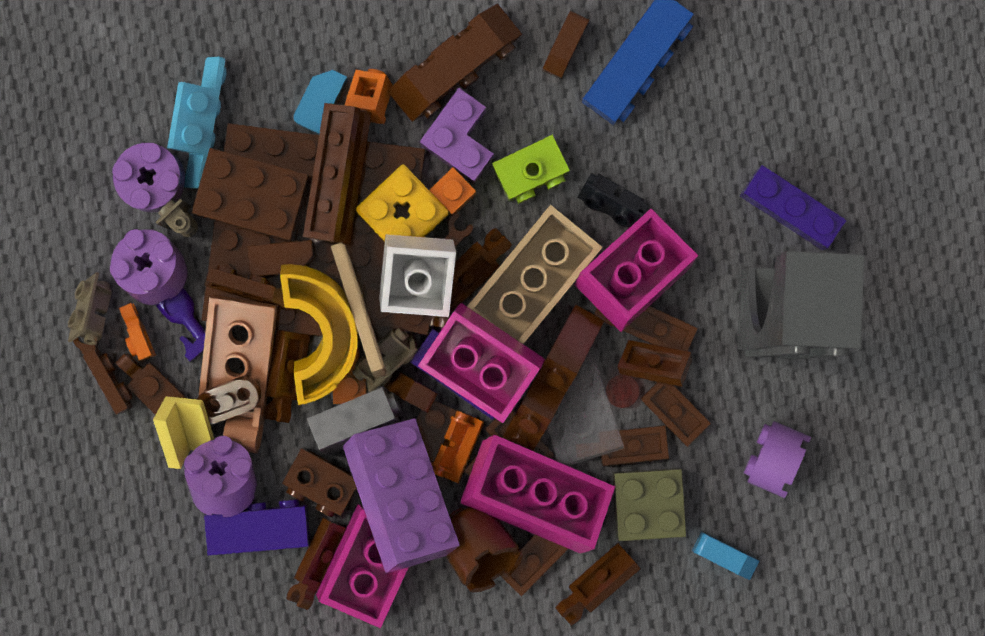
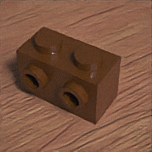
[282,447,357,518]

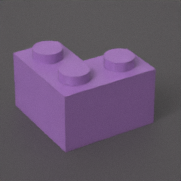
[420,88,494,184]

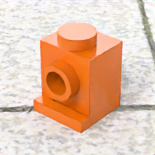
[345,69,393,124]

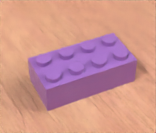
[343,418,460,574]

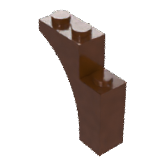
[502,305,604,451]

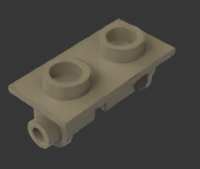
[156,199,198,237]
[68,272,112,345]
[352,327,418,392]

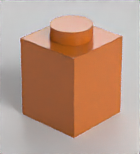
[429,167,476,216]

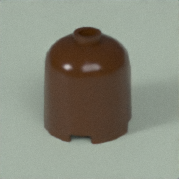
[446,507,523,592]

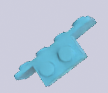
[167,56,227,189]

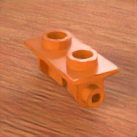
[431,410,484,484]

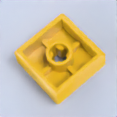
[356,164,448,241]

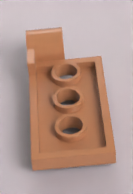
[198,294,278,454]

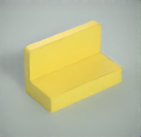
[153,396,214,469]

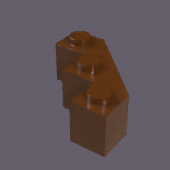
[388,3,522,122]

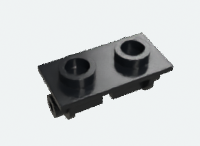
[577,173,649,227]

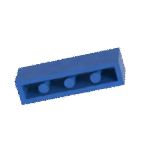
[582,0,694,126]

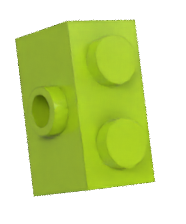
[492,134,570,204]

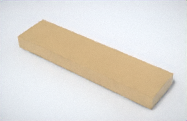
[331,242,387,378]

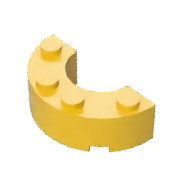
[280,264,358,405]

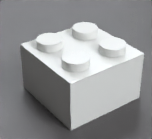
[379,234,456,317]

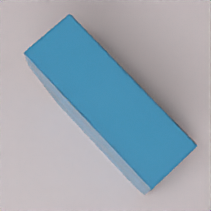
[293,70,348,135]
[692,532,759,580]

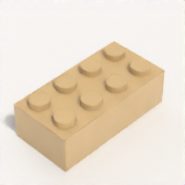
[467,205,603,344]

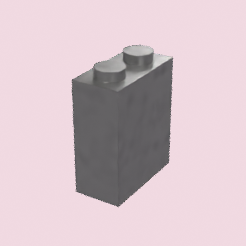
[307,387,403,456]

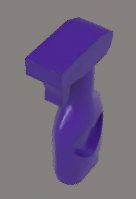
[156,288,206,362]

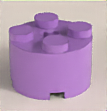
[112,143,185,212]
[110,229,188,305]
[744,421,811,498]
[184,436,257,517]

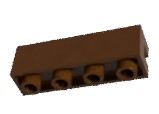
[303,103,371,245]

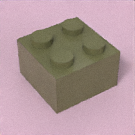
[612,468,686,541]

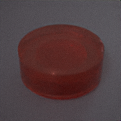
[605,375,639,408]

